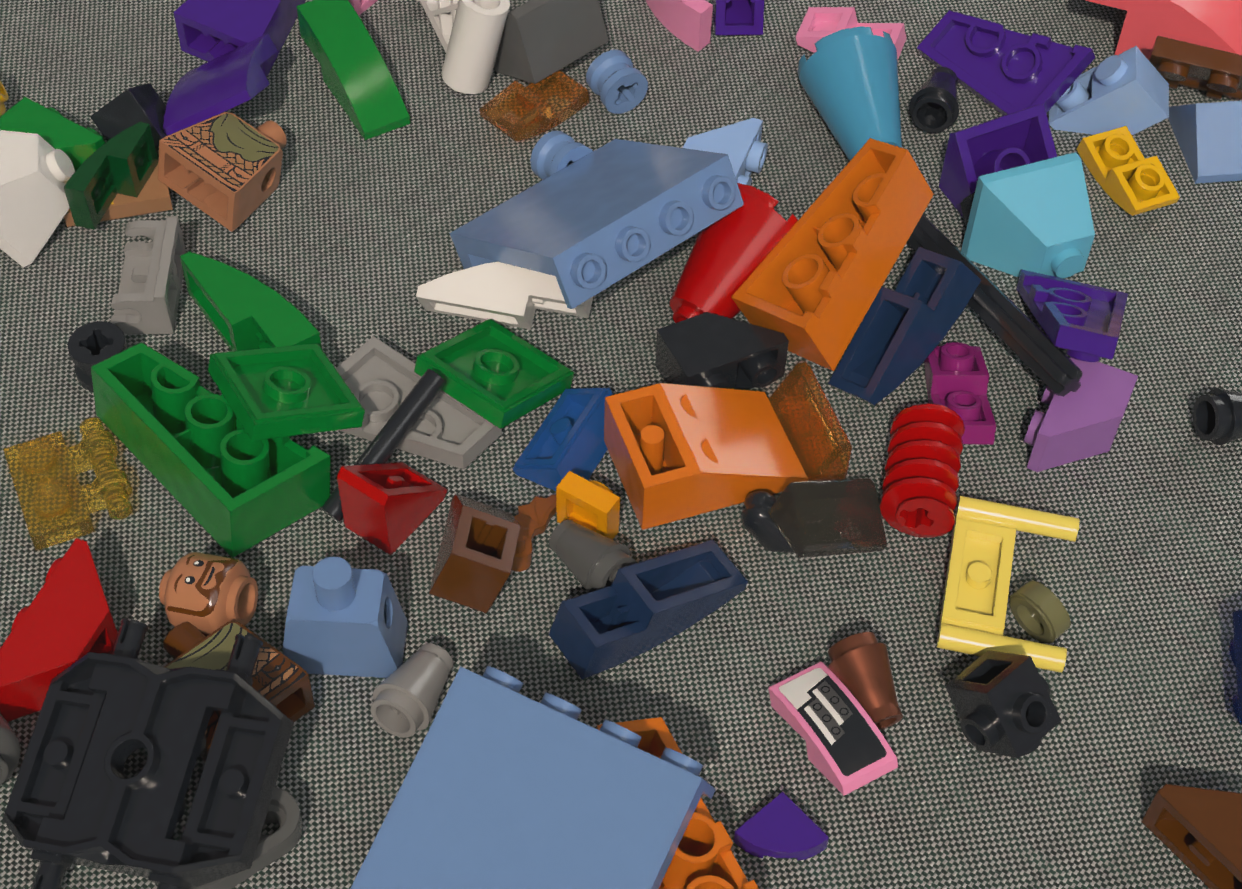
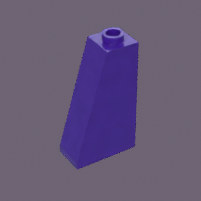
[173,0,306,77]

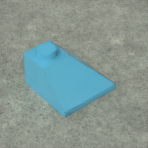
[961,152,1095,278]

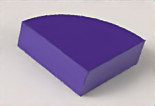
[733,792,829,861]

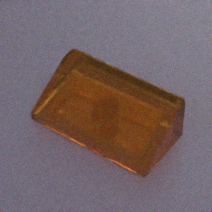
[769,361,852,492]

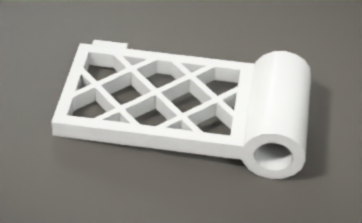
[416,0,510,94]

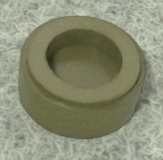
[1010,580,1071,643]

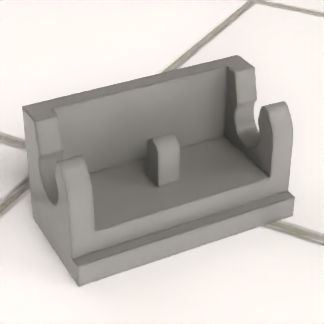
[110,216,186,334]

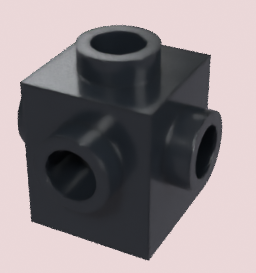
[945,650,1062,759]

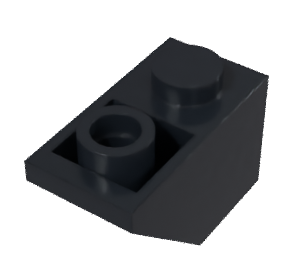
[655,312,789,390]

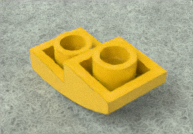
[1076,126,1180,216]

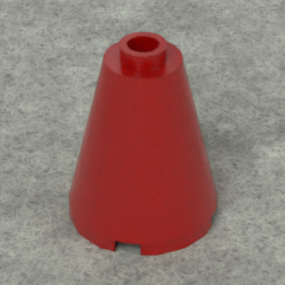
[670,183,798,323]

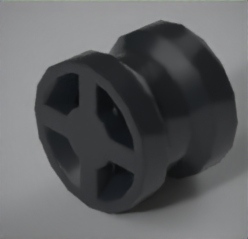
[67,321,127,392]

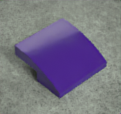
[163,33,278,136]

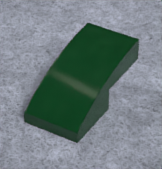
[64,122,159,230]

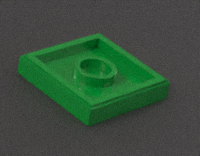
[414,319,574,429]
[208,343,365,441]

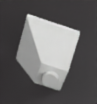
[0,130,75,268]

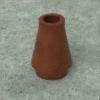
[828,632,903,730]

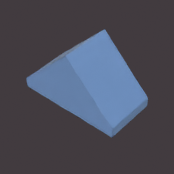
[1168,101,1242,184]

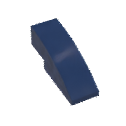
[828,247,981,406]
[549,540,748,679]

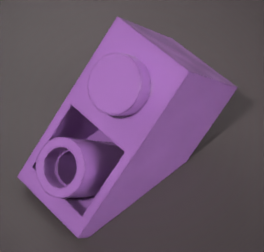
[1024,357,1138,472]

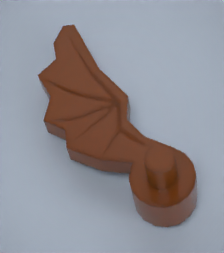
[512,494,556,572]

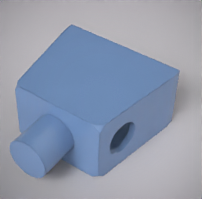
[282,557,408,678]

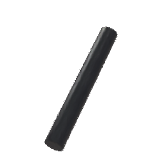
[321,369,446,522]

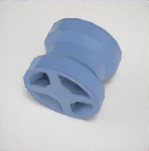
[586,50,648,114]
[530,131,593,180]

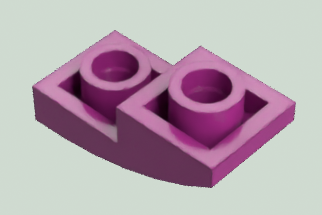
[924,342,996,445]

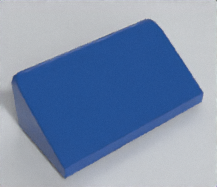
[512,388,614,491]

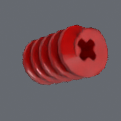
[880,403,965,538]

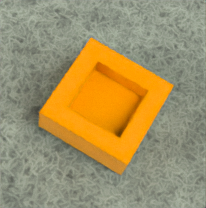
[556,471,620,539]

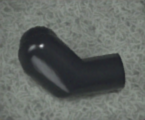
[741,491,821,554]

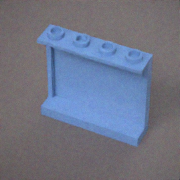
[450,139,744,309]
[350,666,716,889]

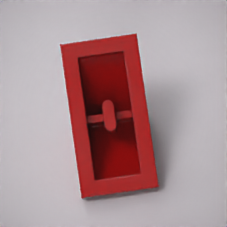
[337,462,448,555]

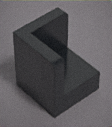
[90,83,167,149]

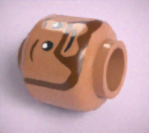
[159,552,258,636]

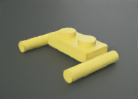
[937,496,1080,673]

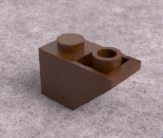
[429,494,521,613]

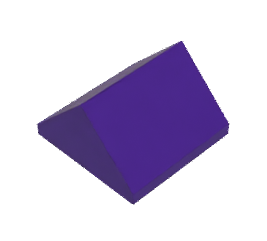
[939,103,1057,218]

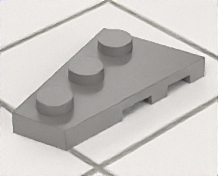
[335,336,502,469]

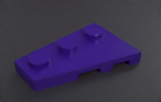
[917,10,1095,116]
[1016,269,1128,362]

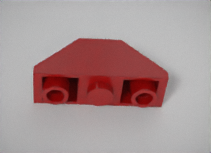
[0,538,118,722]

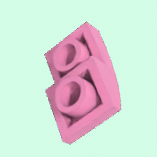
[646,0,713,52]

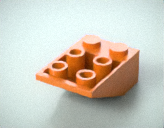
[604,383,808,530]

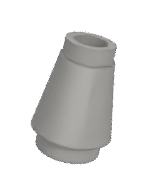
[370,643,453,738]

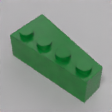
[91,342,330,558]

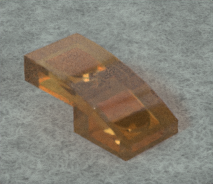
[479,70,590,141]

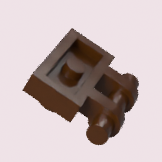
[1149,36,1242,100]

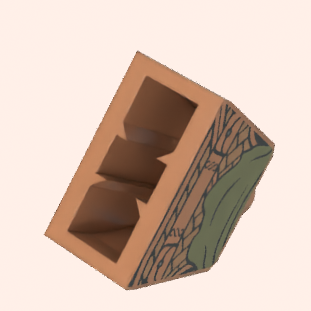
[158,112,287,232]

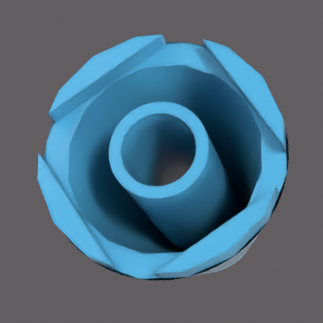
[797,26,902,161]

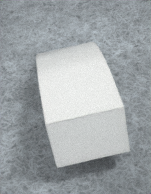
[416,262,593,330]

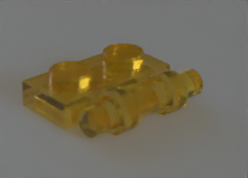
[3,417,133,551]

